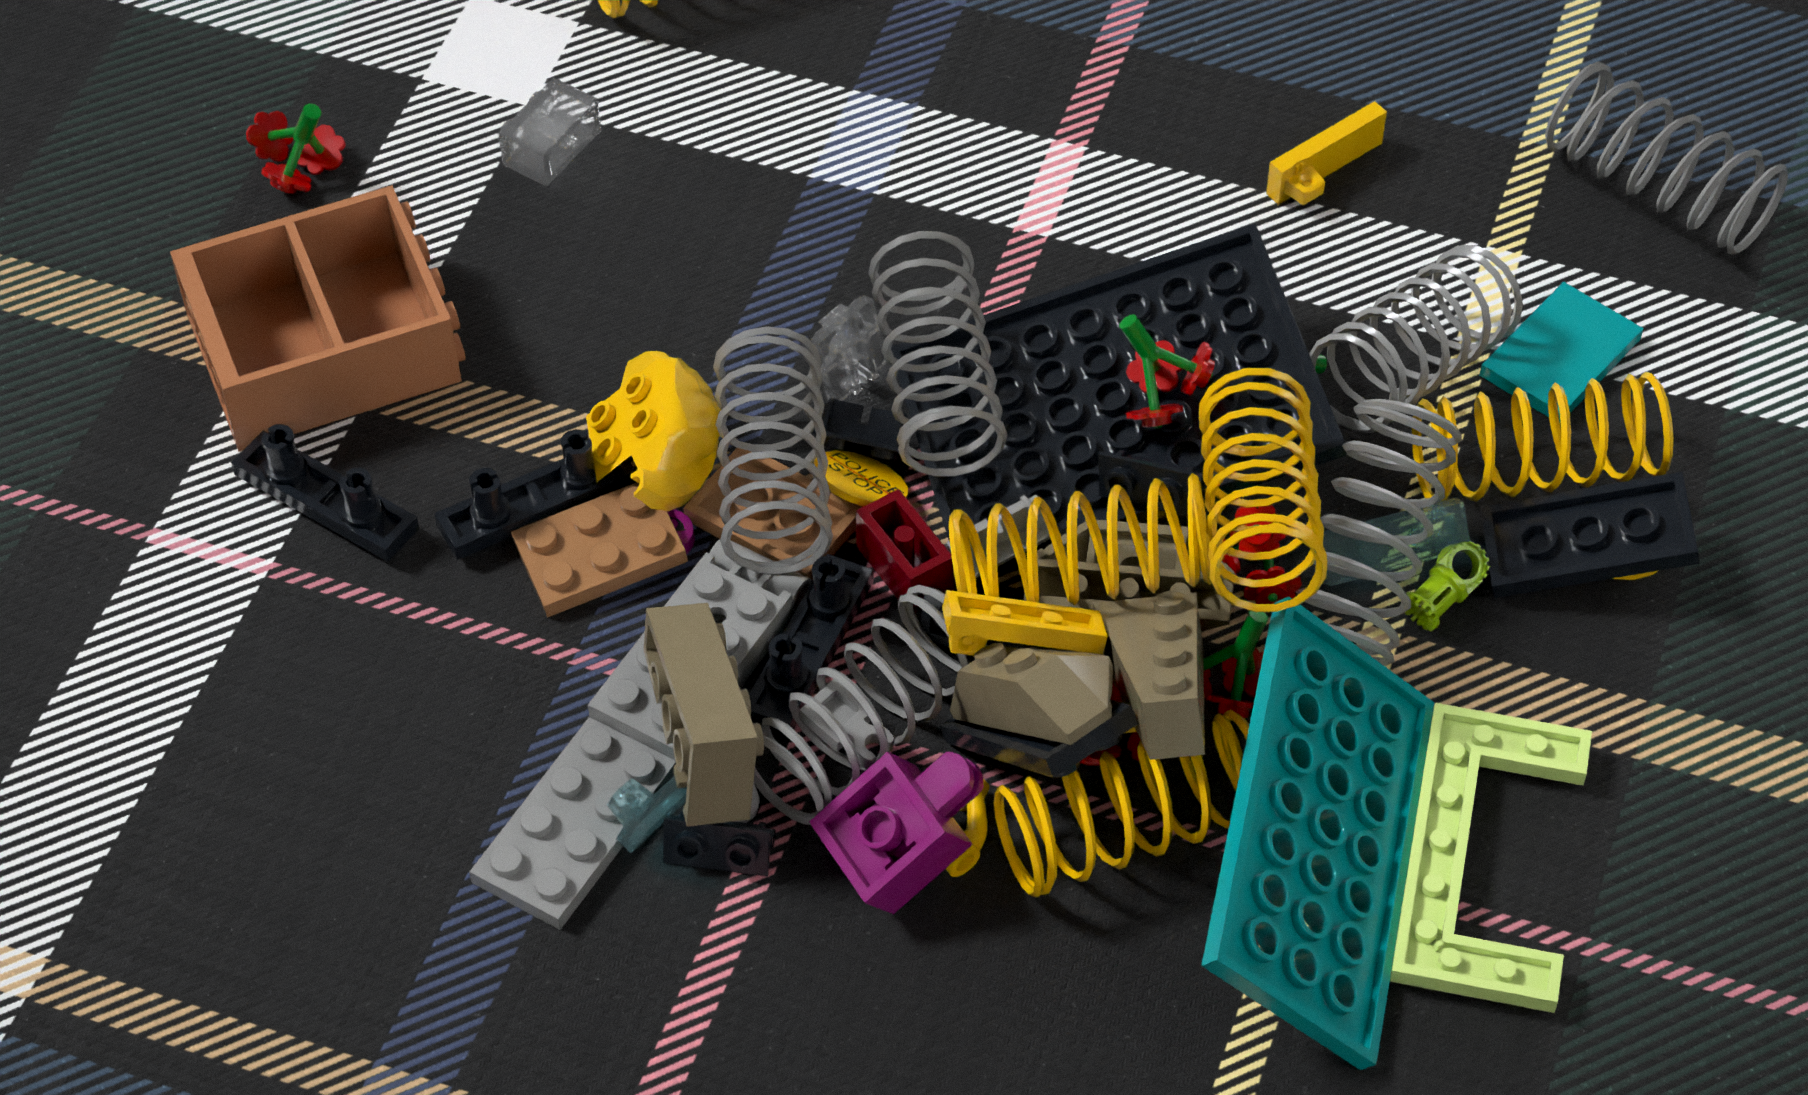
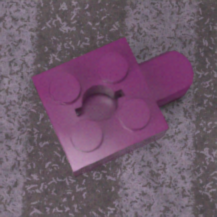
[809,751,984,914]

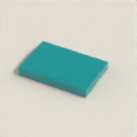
[1480,281,1644,423]

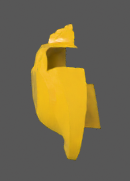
[586,351,721,511]

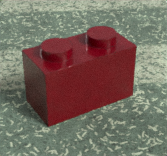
[856,489,953,613]

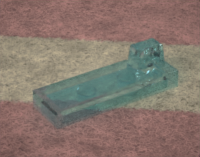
[1323,497,1470,587]
[607,776,687,853]

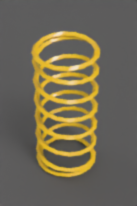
[1199,368,1328,612]
[1412,371,1674,507]
[949,473,1212,606]
[994,710,1249,898]

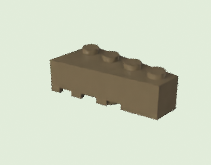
[1092,591,1205,760]
[643,603,764,827]

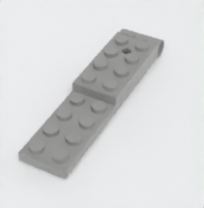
[469,539,812,930]

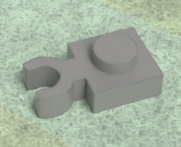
[799,679,894,769]

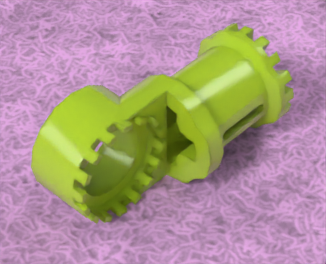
[1405,541,1490,631]

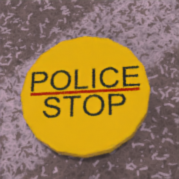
[814,450,908,507]

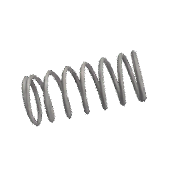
[1545,61,1788,255]
[868,231,1008,476]
[1309,245,1523,433]
[713,326,833,575]
[1296,399,1462,666]
[754,585,987,825]

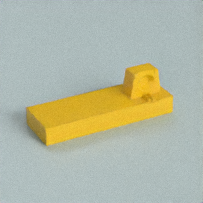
[1266,101,1387,205]
[942,590,1108,656]

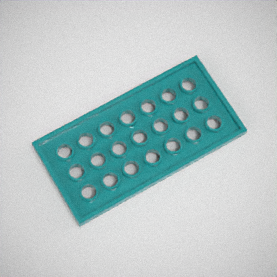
[1201,596,1435,1070]

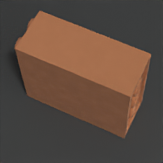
[170,185,466,451]

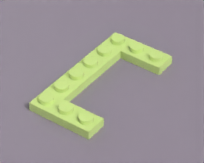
[1390,703,1592,1013]

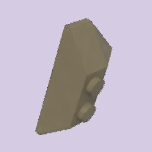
[1024,520,1235,632]
[950,643,1113,745]

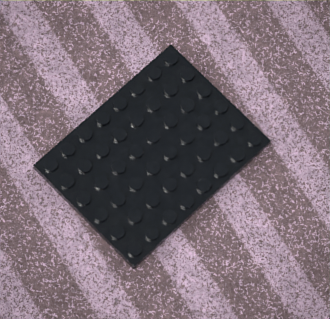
[891,223,1347,580]

